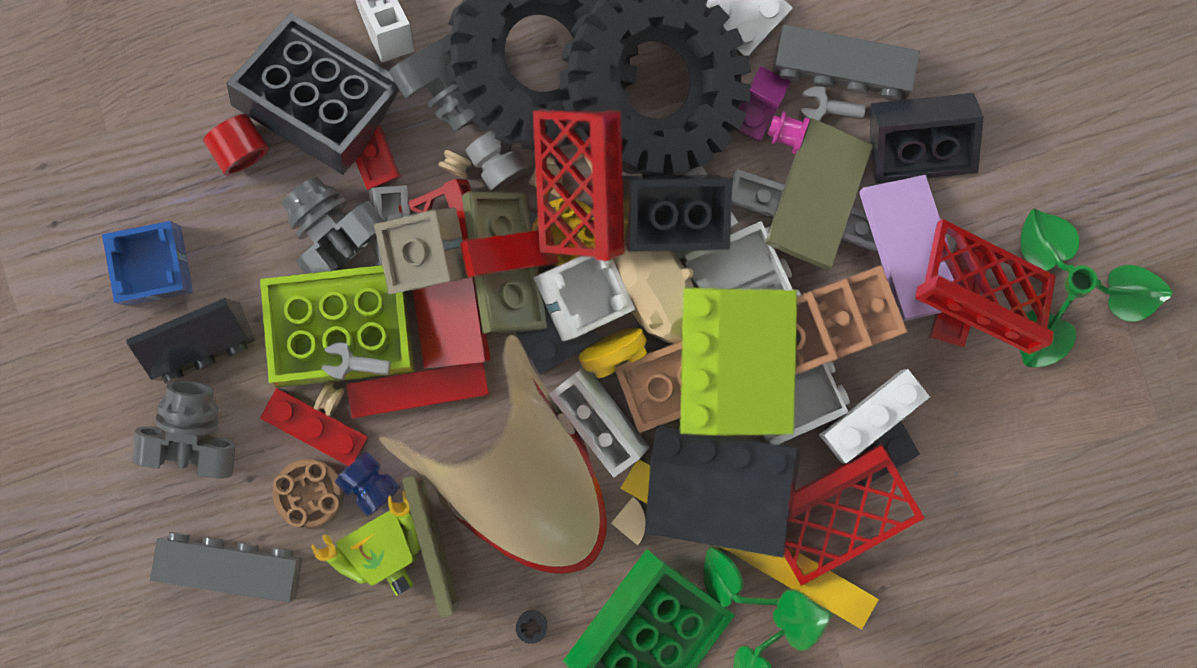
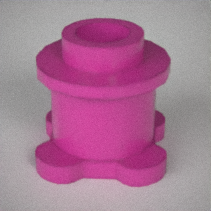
[767,111,810,154]

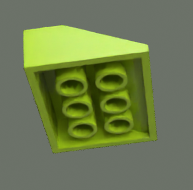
[260,265,415,388]
[681,288,797,435]

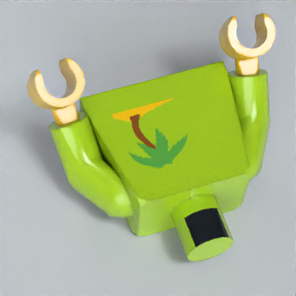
[311,490,421,596]

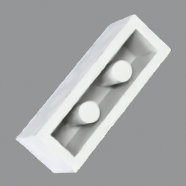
[549,368,650,478]
[819,369,930,463]

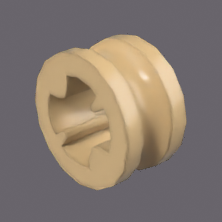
[438,150,473,179]
[314,381,345,417]

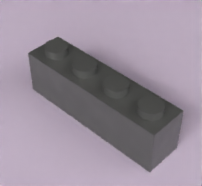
[772,24,920,101]
[150,532,302,602]

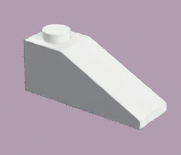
[355,0,414,62]

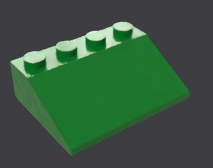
[563,549,735,668]

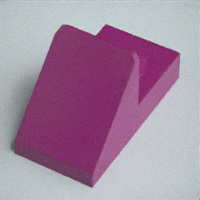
[735,66,791,143]

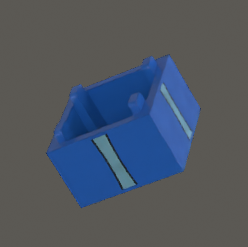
[102,221,193,306]

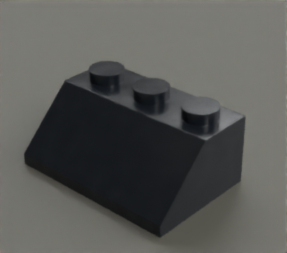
[870,93,984,183]
[623,175,733,252]
[126,298,256,384]

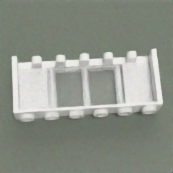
[683,221,850,445]

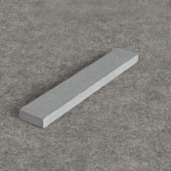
[732,169,878,253]

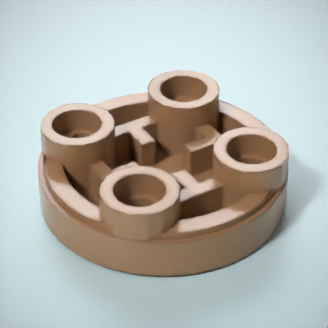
[273,459,344,529]

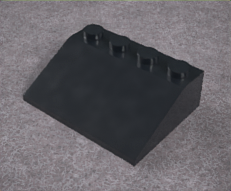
[226,12,400,175]
[645,426,801,558]

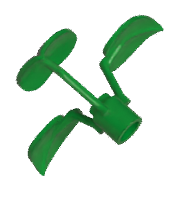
[1019,209,1173,368]
[703,546,832,668]

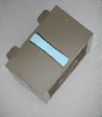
[374,208,468,294]

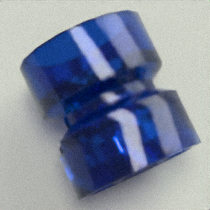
[335,451,401,518]

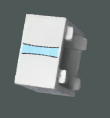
[534,256,635,341]

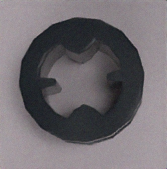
[516,610,548,644]

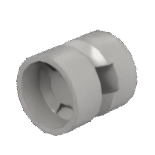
[465,130,529,192]

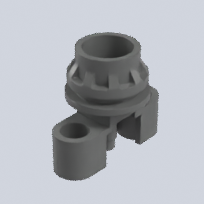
[388,37,476,132]
[281,176,385,274]
[132,381,236,479]

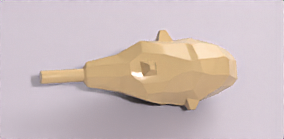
[584,147,694,344]

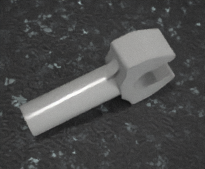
[799,86,865,121]
[322,343,391,380]

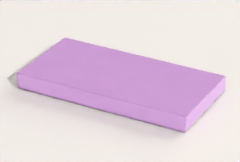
[859,175,954,321]

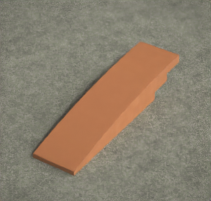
[615,265,908,433]

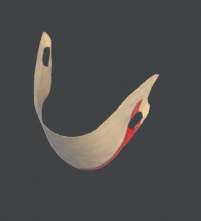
[379,335,607,574]

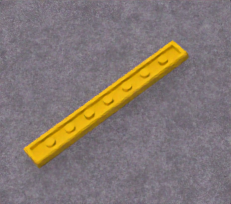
[621,459,879,630]

